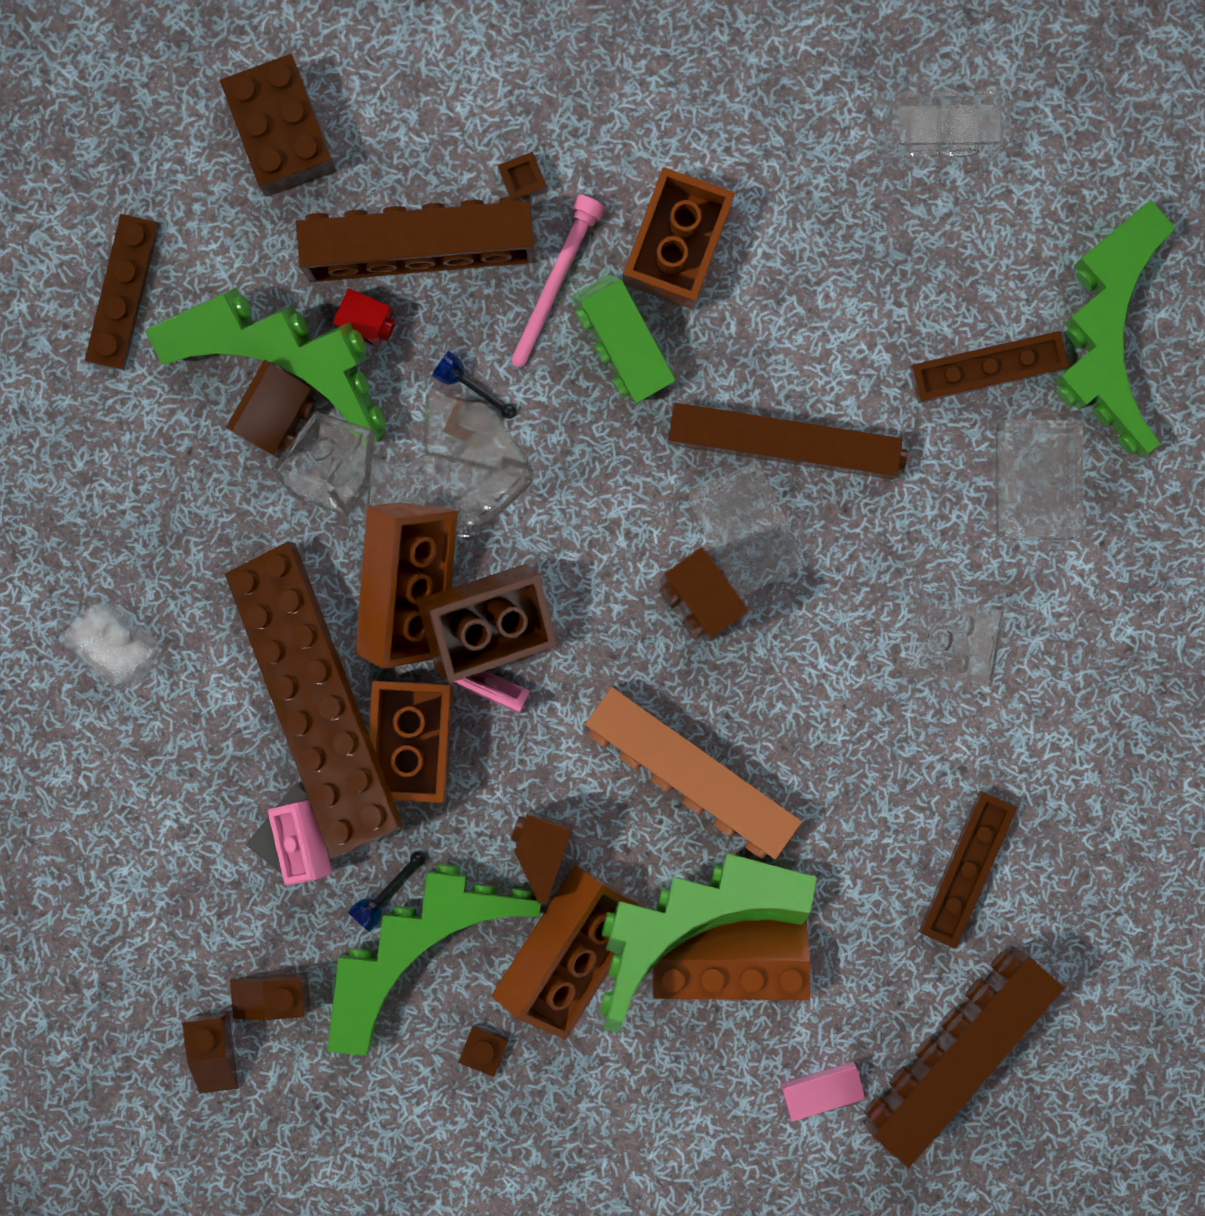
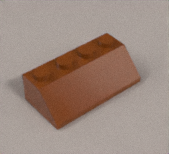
[355,502,458,669]
[491,865,645,1040]
[652,920,810,1000]

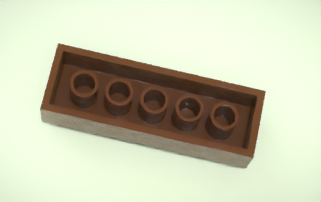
[296,196,536,283]
[863,947,1065,1169]

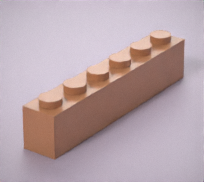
[585,687,802,860]

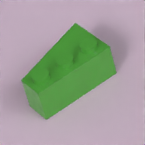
[570,274,676,403]

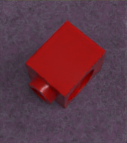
[332,288,396,348]

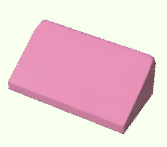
[452,671,530,714]
[267,800,332,886]
[780,1061,865,1122]

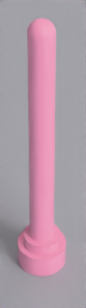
[511,194,606,367]

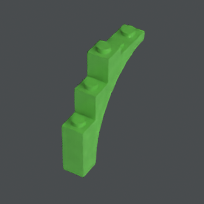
[1054,200,1176,458]
[145,287,387,447]
[599,853,817,1033]
[327,864,541,1056]

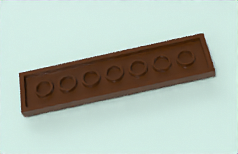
[225,541,404,859]

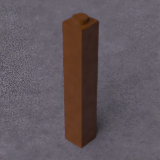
[667,403,907,480]

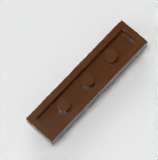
[85,214,160,371]
[910,331,1069,404]
[918,791,1018,949]

